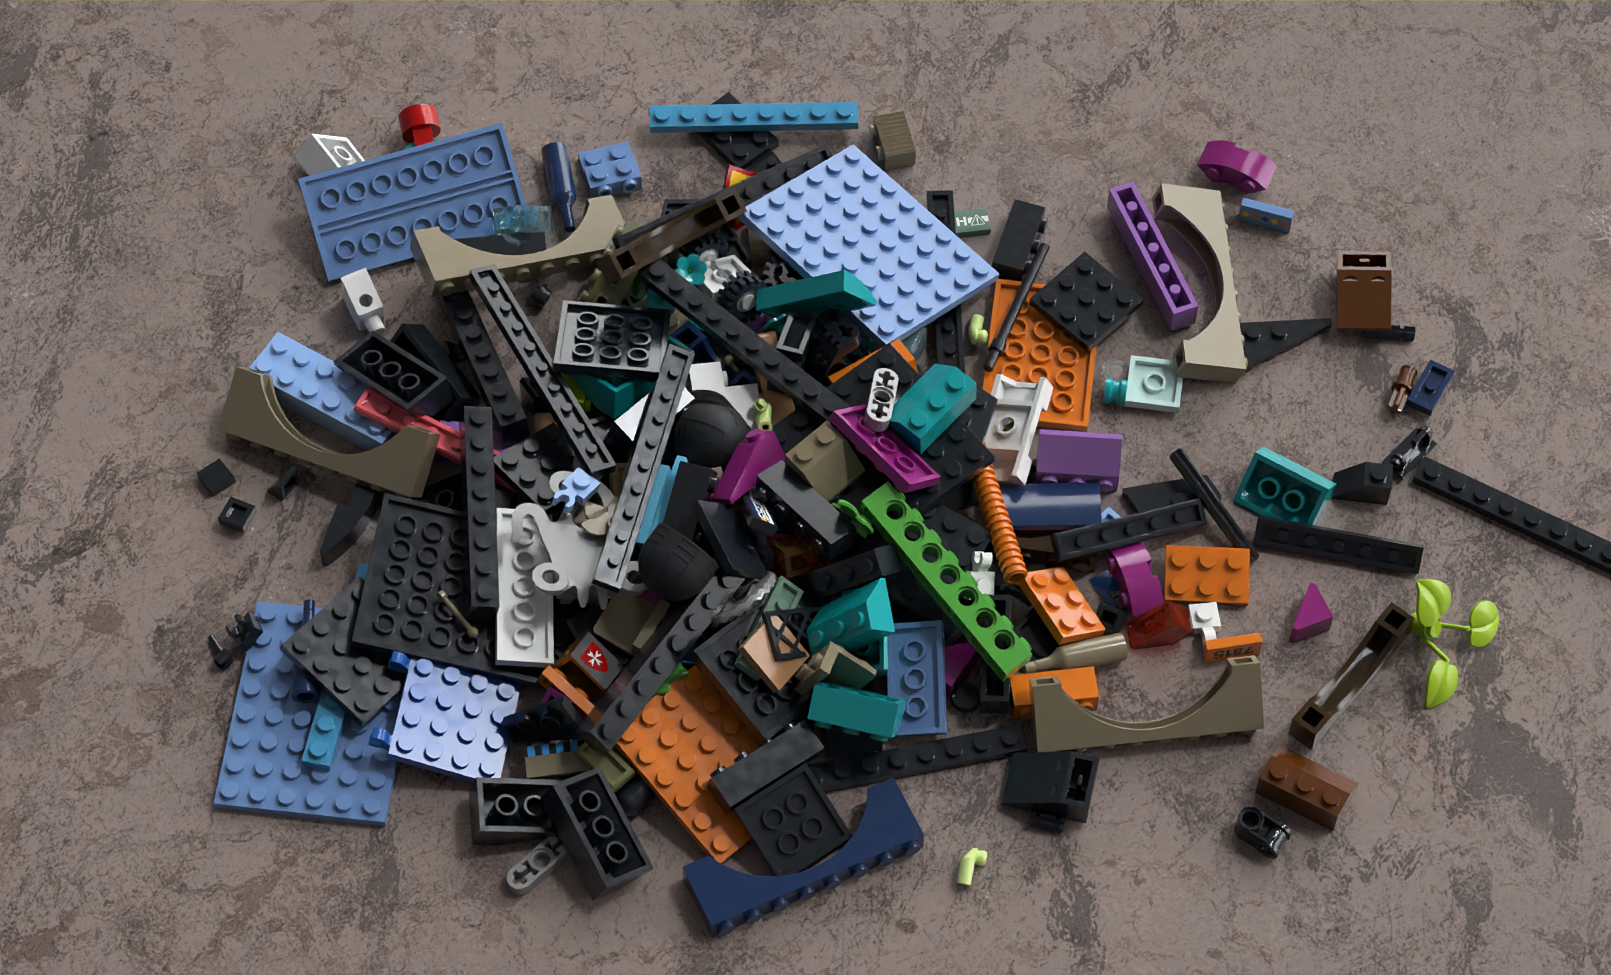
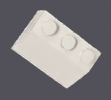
[295,134,365,176]

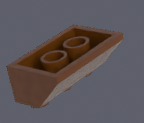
[1255,745,1359,831]

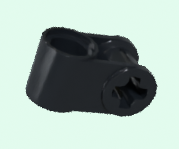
[1234,806,1292,859]

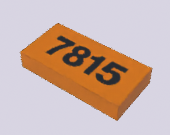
[1202,633,1263,663]

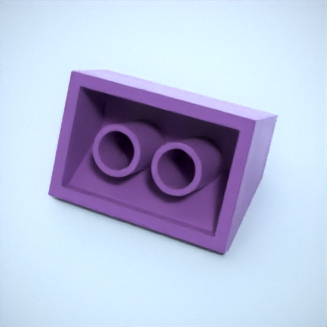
[1035,429,1122,492]

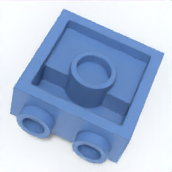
[578,141,642,198]

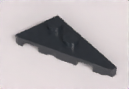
[1240,318,1332,372]

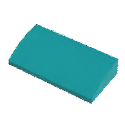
[756,270,876,319]

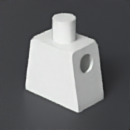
[341,268,386,335]

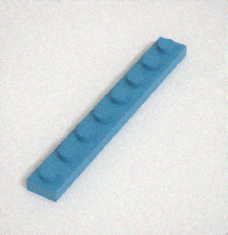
[650,102,858,133]
[302,563,368,771]

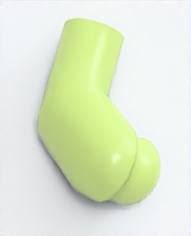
[968,314,988,345]
[752,398,772,431]
[956,848,987,886]

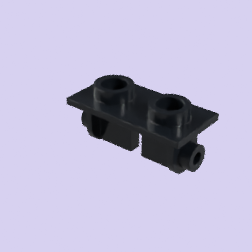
[1382,426,1437,479]

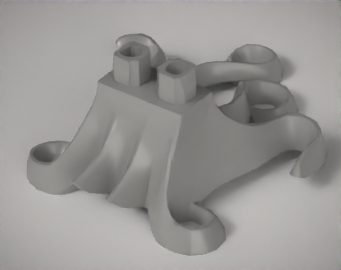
[512,456,648,610]

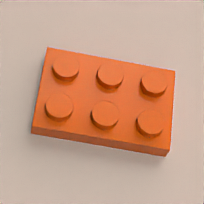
[1164,545,1250,606]
[1018,567,1106,644]

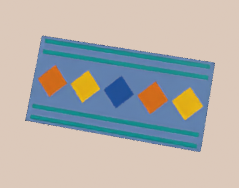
[1238,198,1294,233]

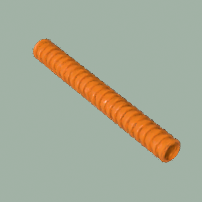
[971,442,1028,584]

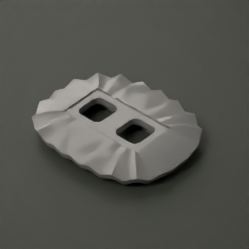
[710,571,777,628]

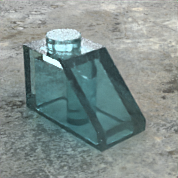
[493,205,553,235]

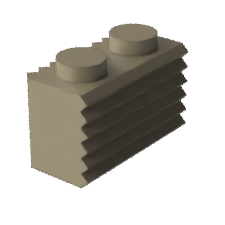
[869,110,916,170]

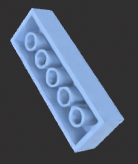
[249,332,398,451]

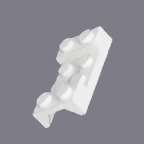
[984,374,1053,485]

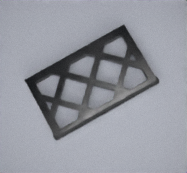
[761,606,822,661]

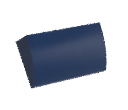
[999,483,1102,530]

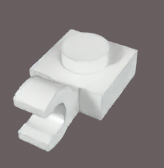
[964,551,995,600]
[1188,602,1221,649]

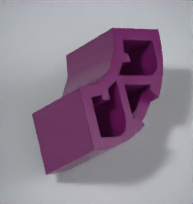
[1197,140,1277,194]
[1107,542,1165,616]

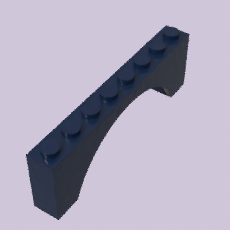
[682,777,924,937]

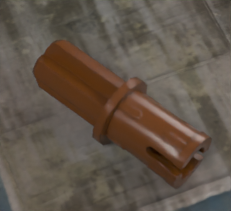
[1387,365,1418,414]

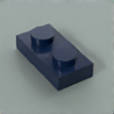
[1406,359,1455,417]

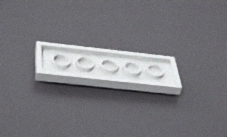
[495,508,554,668]

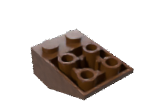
[1336,250,1392,331]

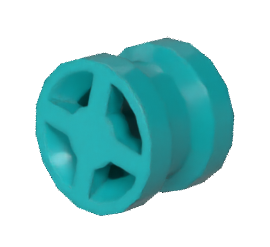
[1103,377,1128,407]

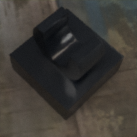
[225,612,263,652]

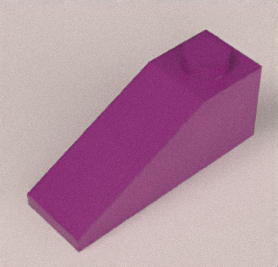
[711,429,785,504]

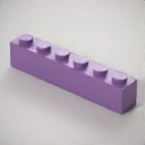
[1107,182,1198,331]

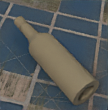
[1022,633,1128,674]

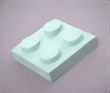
[1125,355,1183,413]

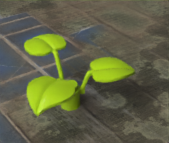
[1410,579,1499,709]

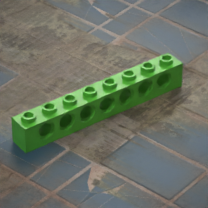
[860,481,1032,682]

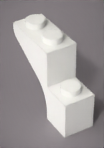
[686,362,764,431]

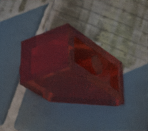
[1125,600,1195,650]

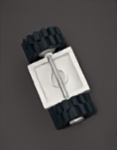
[678,231,767,323]

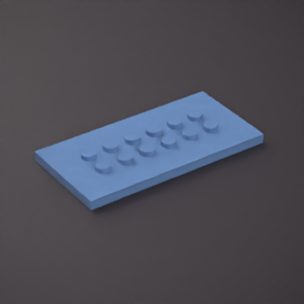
[298,123,532,282]

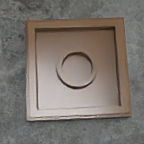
[738,615,810,693]

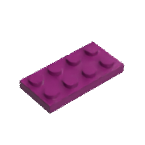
[828,404,941,493]

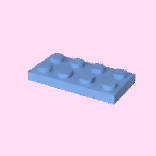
[887,620,947,738]

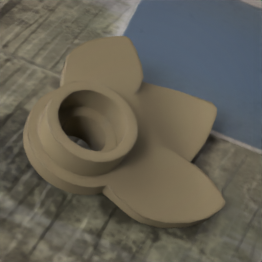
[581,496,619,536]

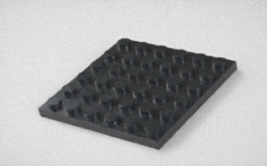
[772,343,995,554]

